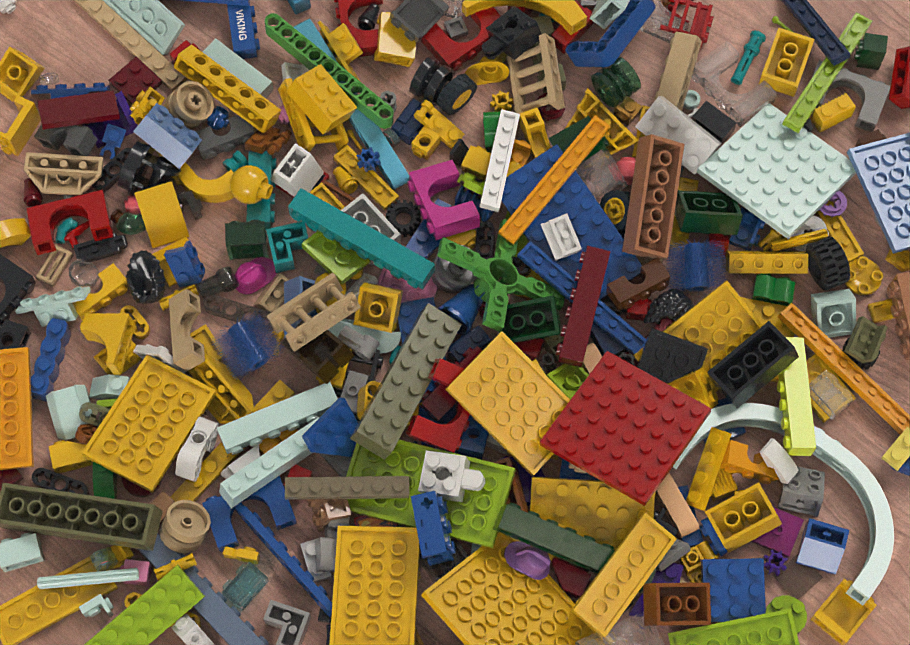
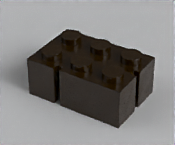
[281,314,355,384]

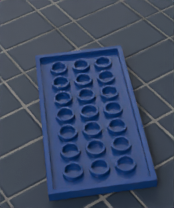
[501,144,642,300]

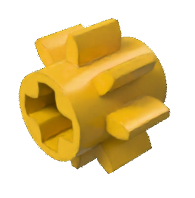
[490,90,514,112]

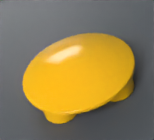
[845,256,883,295]

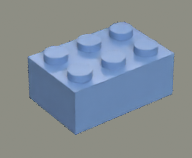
[133,103,202,169]

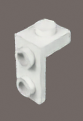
[171,613,215,645]

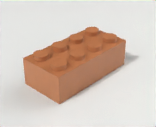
[887,272,910,360]

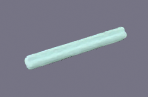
[37,568,140,589]

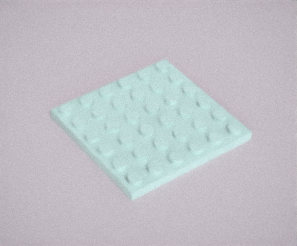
[697,103,856,239]

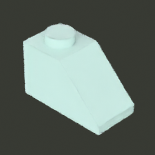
[89,374,130,400]

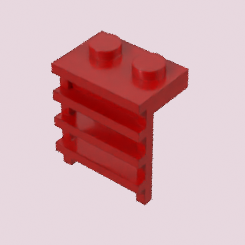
[660,0,714,49]

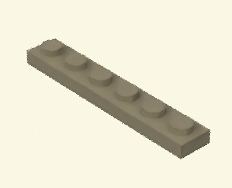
[285,476,409,500]

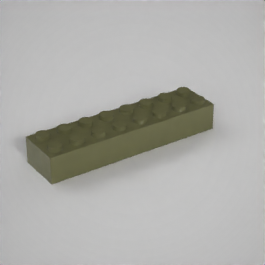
[350,303,462,460]
[0,483,163,551]

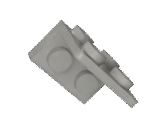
[778,466,825,517]

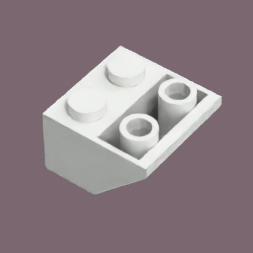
[271,143,324,197]

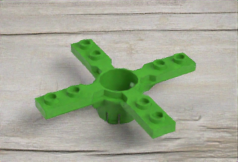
[437,219,565,332]

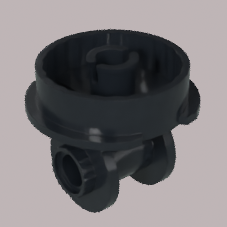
[118,140,181,196]

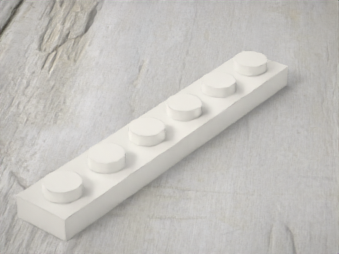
[479,109,520,212]

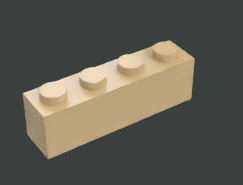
[655,32,702,111]

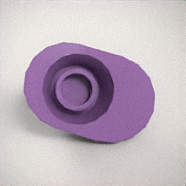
[504,541,551,580]

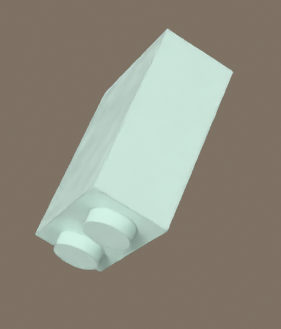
[590,0,630,29]

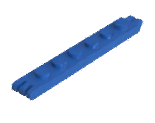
[235,502,332,617]

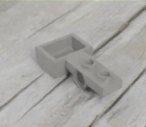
[315,517,349,572]

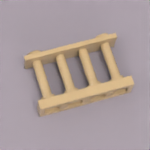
[506,33,565,114]
[266,273,361,352]

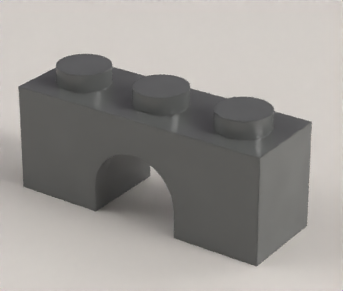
[196,115,255,160]
[34,124,98,156]

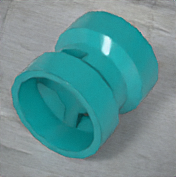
[222,150,248,172]

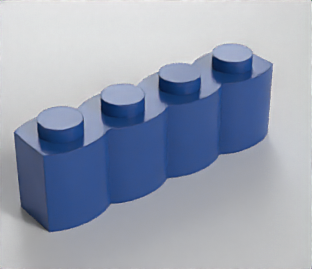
[31,318,71,402]

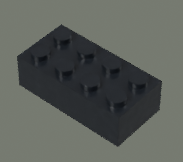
[707,321,799,408]

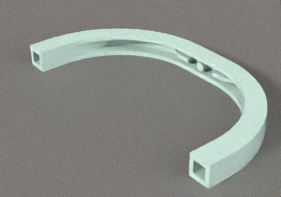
[673,403,894,606]

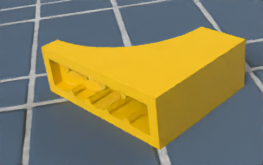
[80,313,136,375]

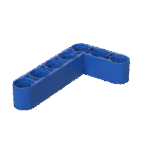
[565,0,656,68]

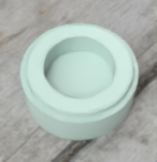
[683,90,700,110]

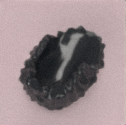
[126,250,166,304]
[643,289,694,324]

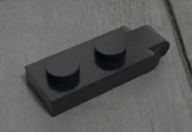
[73,233,128,266]

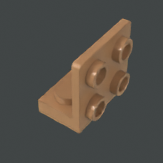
[307,476,351,532]

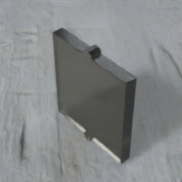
[773,554,823,599]

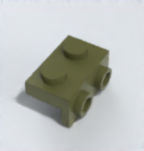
[844,316,888,363]

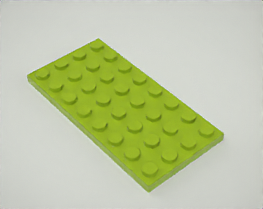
[346,440,516,548]

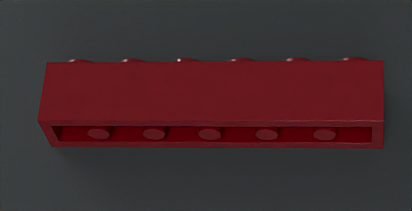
[556,245,611,368]

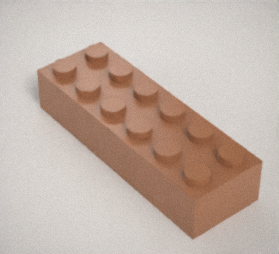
[622,134,684,260]

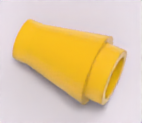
[333,166,358,194]

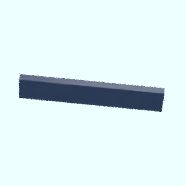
[781,0,850,66]

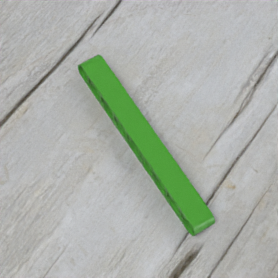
[265,13,394,129]

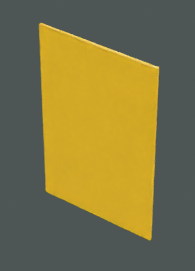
[134,181,190,248]

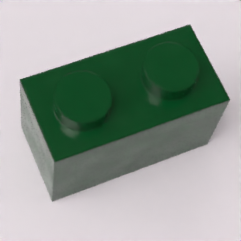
[854,33,888,70]

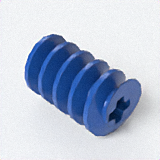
[455,185,495,222]

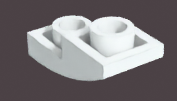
[760,438,799,484]

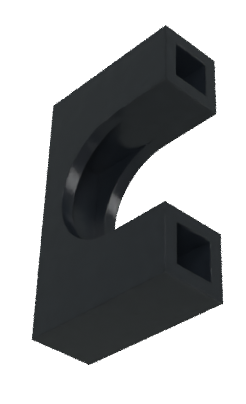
[0,254,36,325]

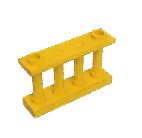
[278,78,349,152]

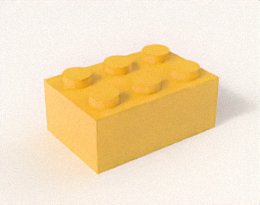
[758,27,815,97]
[286,64,357,135]

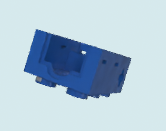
[411,491,456,565]

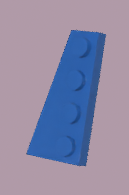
[406,198,452,259]

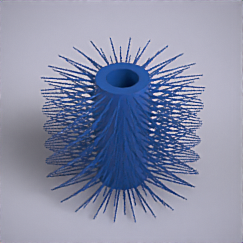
[667,238,727,296]
[211,311,285,380]

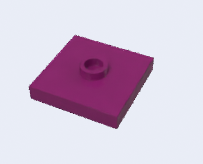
[750,507,804,558]

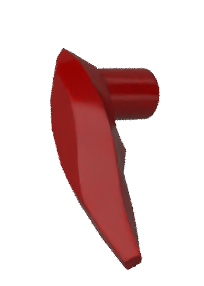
[64,221,90,249]

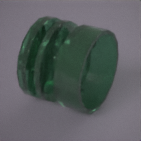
[591,57,641,108]

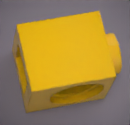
[411,125,440,160]

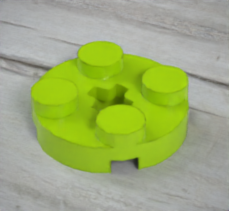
[457,172,485,195]
[766,595,807,634]

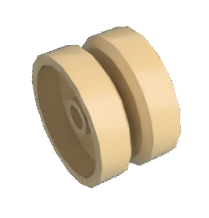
[164,81,214,130]
[159,500,211,553]

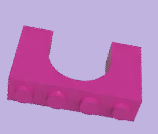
[407,160,480,240]

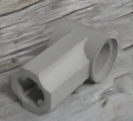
[338,325,380,361]

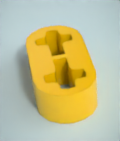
[120,305,150,339]

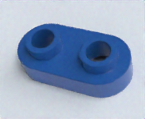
[699,517,728,556]

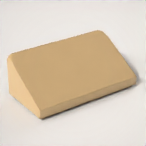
[254,273,289,314]

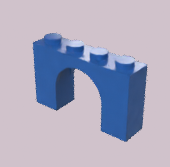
[202,475,297,552]

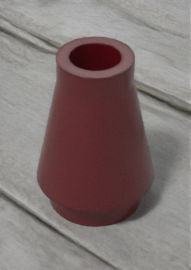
[23,178,43,207]

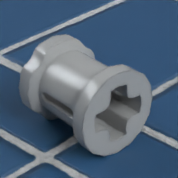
[380,91,397,112]

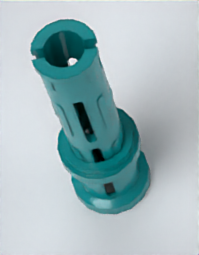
[730,30,766,85]

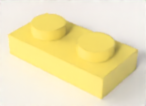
[882,427,910,471]

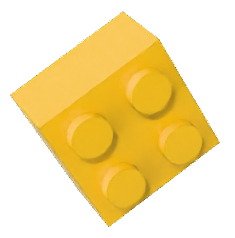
[353,282,403,333]

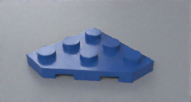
[302,398,358,457]

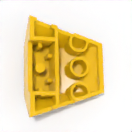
[565,88,639,168]

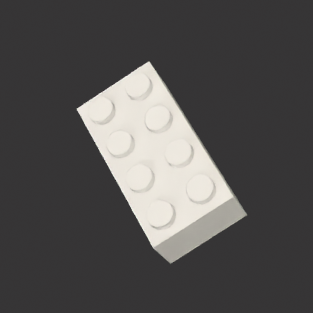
[635,96,722,175]

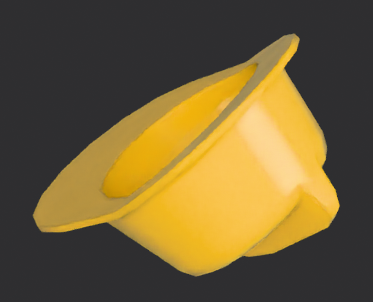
[464,56,510,85]

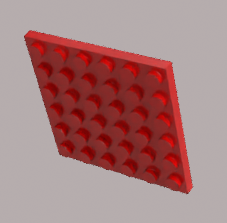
[540,351,711,506]

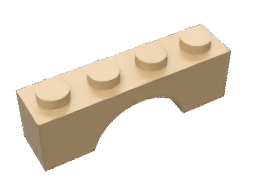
[169,289,205,371]

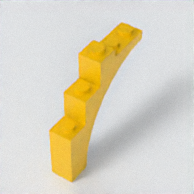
[462,0,587,35]

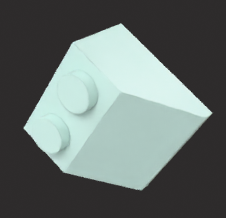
[811,289,856,338]

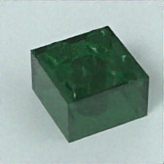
[225,219,269,260]

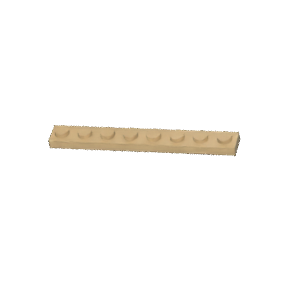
[73,0,187,92]

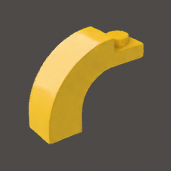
[0,218,31,248]

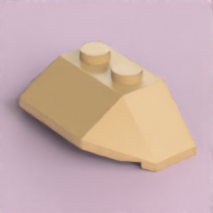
[24,152,104,196]

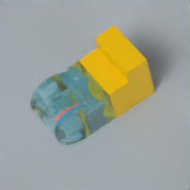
[90,545,134,572]

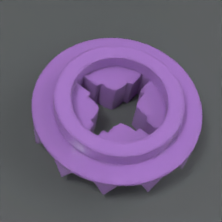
[818,190,847,218]

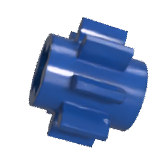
[207,106,229,130]
[357,147,381,172]

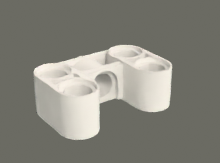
[175,417,219,482]

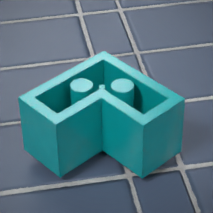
[266,221,308,273]

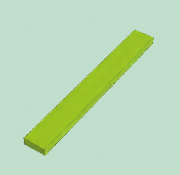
[782,12,873,133]

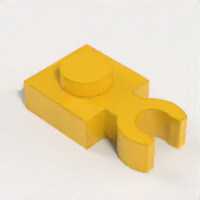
[223,547,260,565]

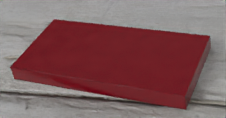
[37,90,120,130]

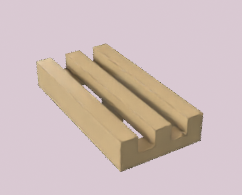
[36,245,73,287]

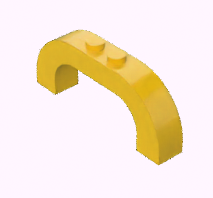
[156,151,235,203]

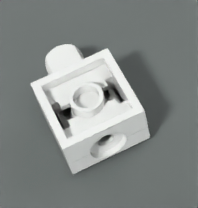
[418,450,485,502]

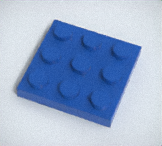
[701,558,766,622]

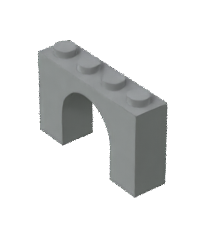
[812,60,891,132]

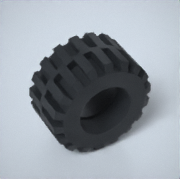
[806,236,850,291]

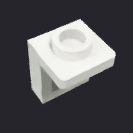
[281,62,309,81]

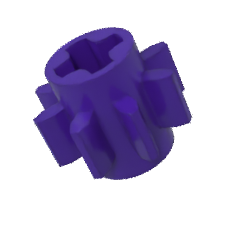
[763,549,788,576]

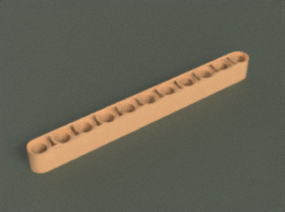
[582,343,699,538]

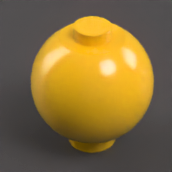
[229,165,273,204]

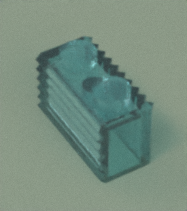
[221,562,269,612]

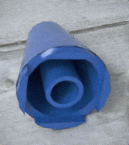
[438,284,485,337]

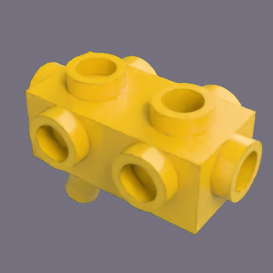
[130,87,165,125]

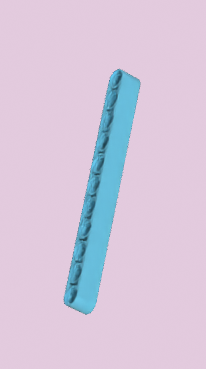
[294,19,409,190]

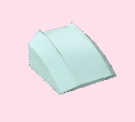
[46,385,92,440]

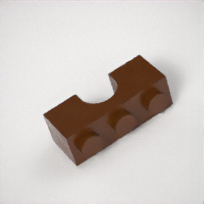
[606,258,671,311]

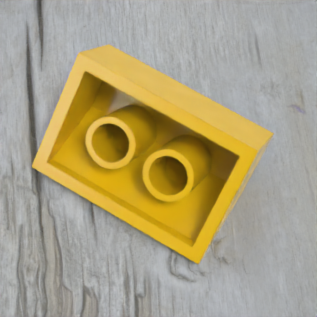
[705,482,782,553]

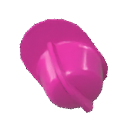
[233,257,277,295]

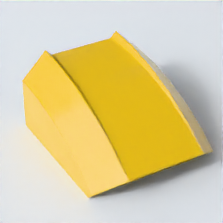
[0,46,45,102]

